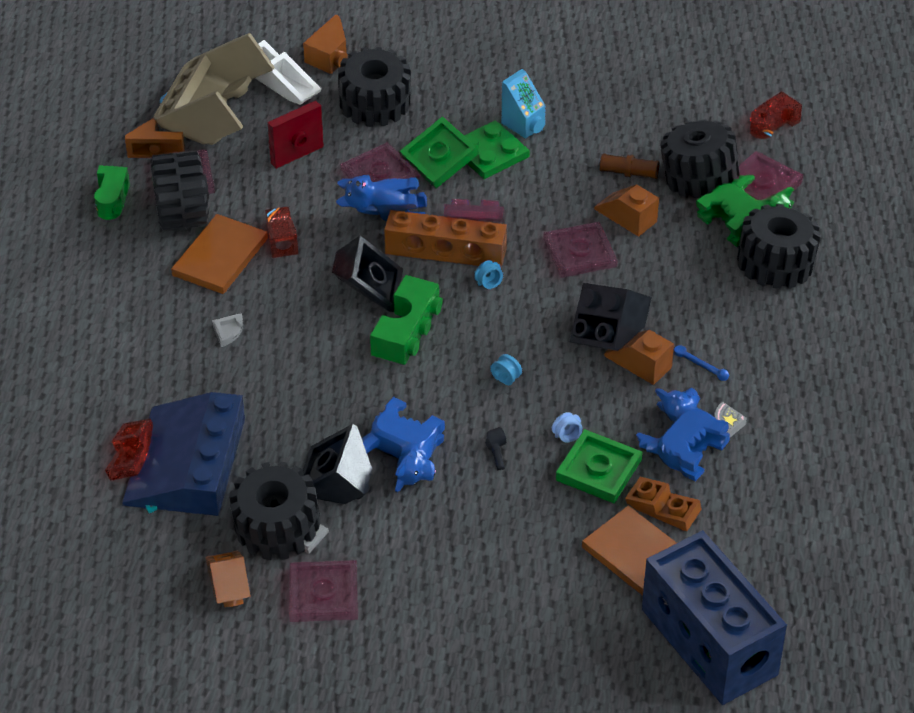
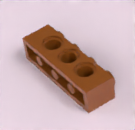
[384,210,507,269]

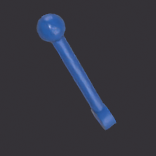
[674,345,729,381]

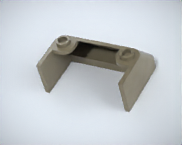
[154,33,275,145]

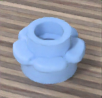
[552,412,582,443]

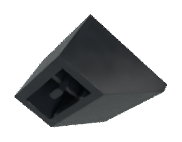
[569,283,652,351]

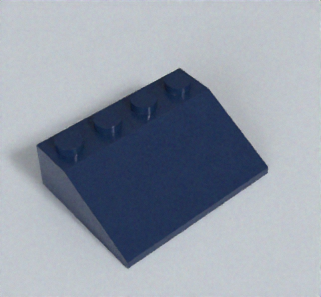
[122,392,245,516]

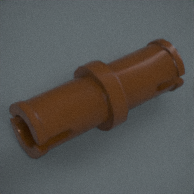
[600,153,660,179]

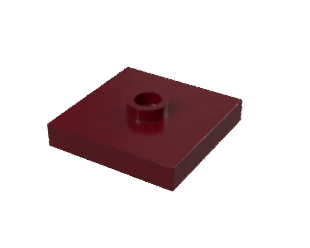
[267,100,324,169]

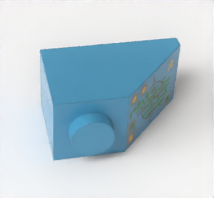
[501,69,546,139]

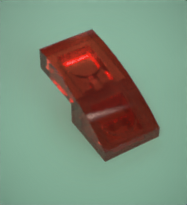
[105,418,153,481]

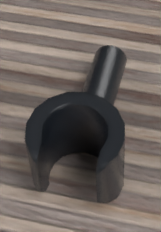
[485,427,507,471]

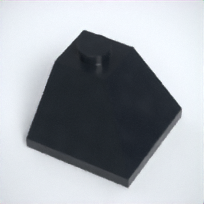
[332,235,403,312]
[303,424,373,504]

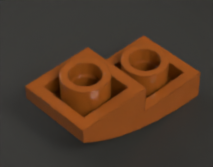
[625,477,702,531]

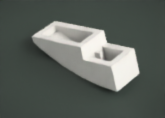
[255,40,321,105]

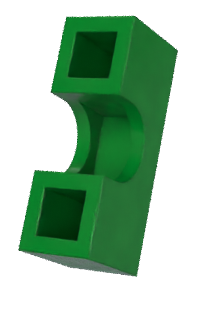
[370,275,443,365]

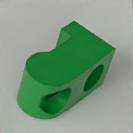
[94,165,130,220]

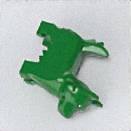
[696,175,794,247]

